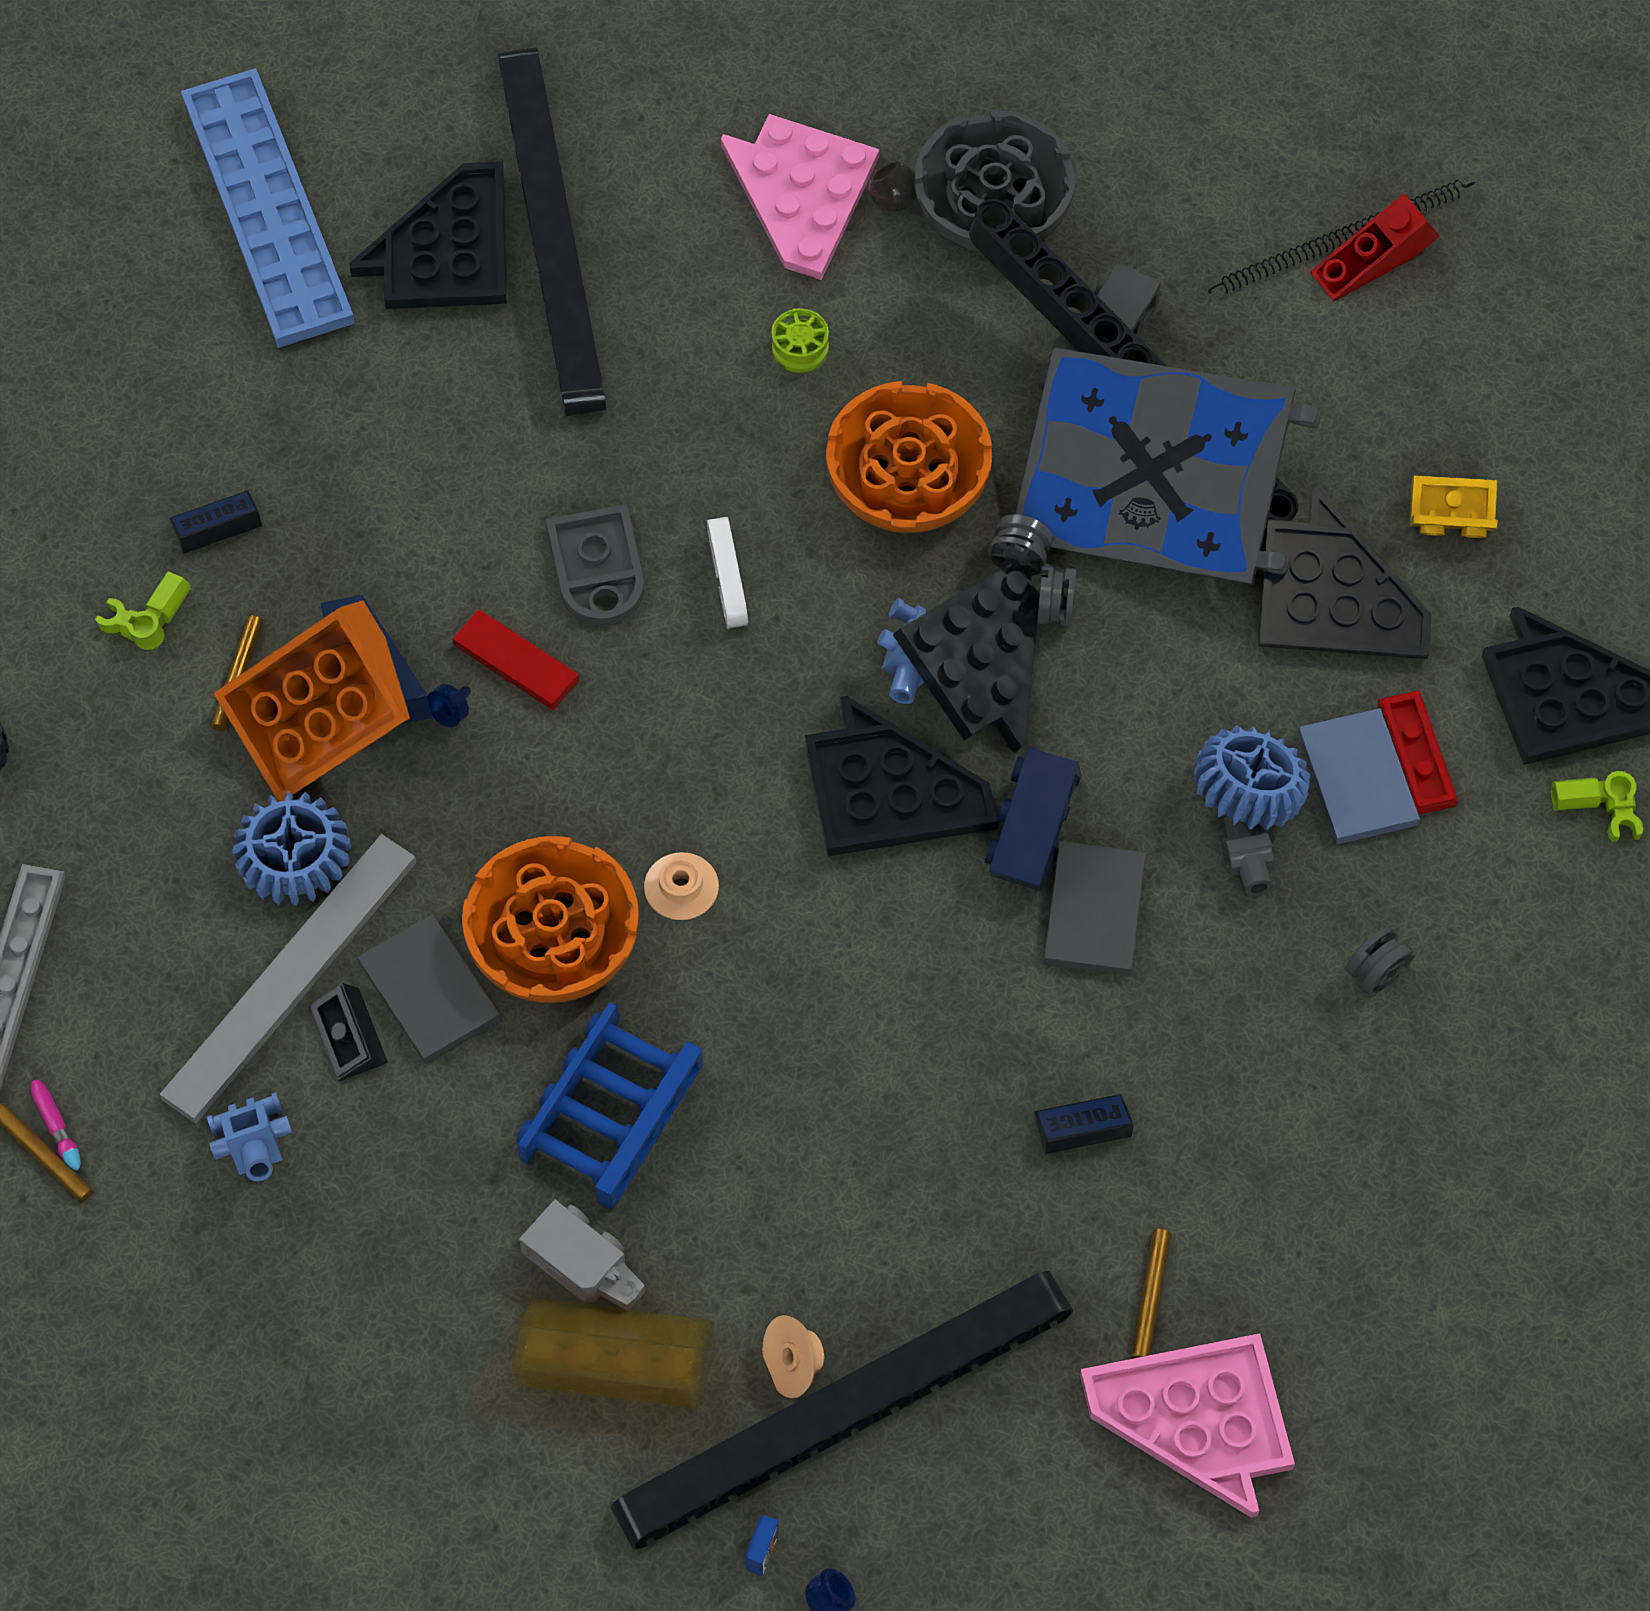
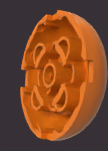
[826,381,992,533]
[462,836,639,1003]

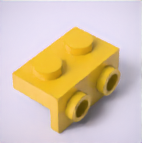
[1410,476,1498,538]

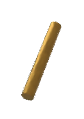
[211,615,263,732]
[0,1103,94,1204]
[1131,1229,1171,1359]

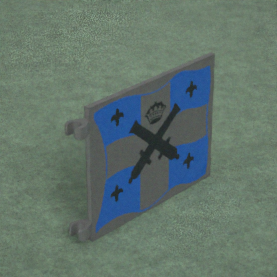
[1015,347,1321,585]

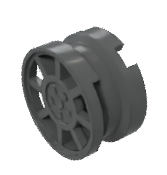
[988,515,1054,576]
[1037,566,1076,627]
[1345,927,1415,996]

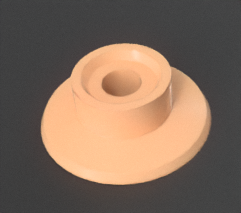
[644,852,719,920]
[762,1315,824,1398]

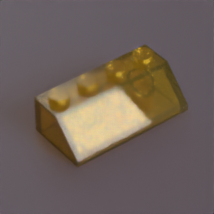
[513,1297,712,1409]

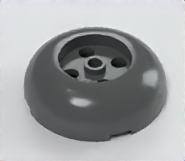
[915,110,1076,253]

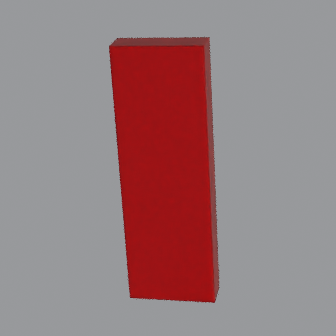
[453,609,579,711]
[1378,690,1458,815]

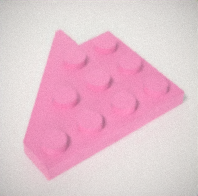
[721,114,880,280]
[1080,1333,1295,1518]

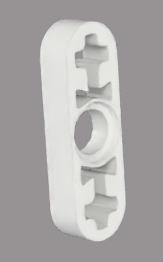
[707,517,748,629]

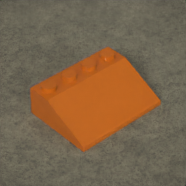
[214,600,410,802]

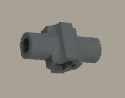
[1222,816,1274,897]

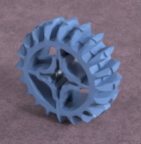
[1193,725,1311,830]
[232,790,351,906]

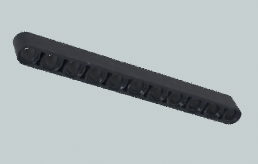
[498,47,606,416]
[969,199,1299,537]
[611,1271,1073,1550]

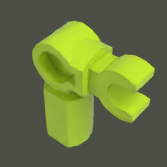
[95,571,191,650]
[1550,771,1643,842]

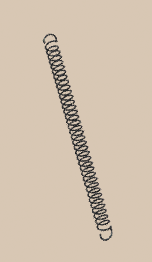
[1208,180,1476,294]

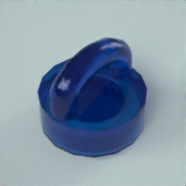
[428,683,471,727]
[805,1568,856,1611]

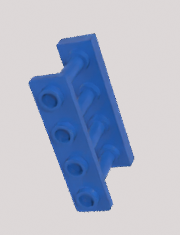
[516,1002,703,1210]

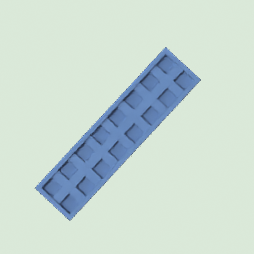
[181,68,355,348]

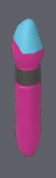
[30,1080,81,1170]

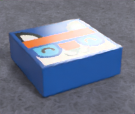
[745,1515,779,1576]

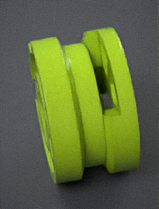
[772,308,829,373]

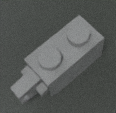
[519,1199,645,1311]

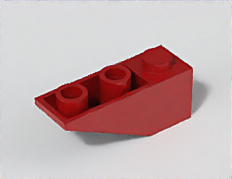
[1310,193,1440,301]

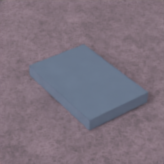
[1298,708,1420,845]

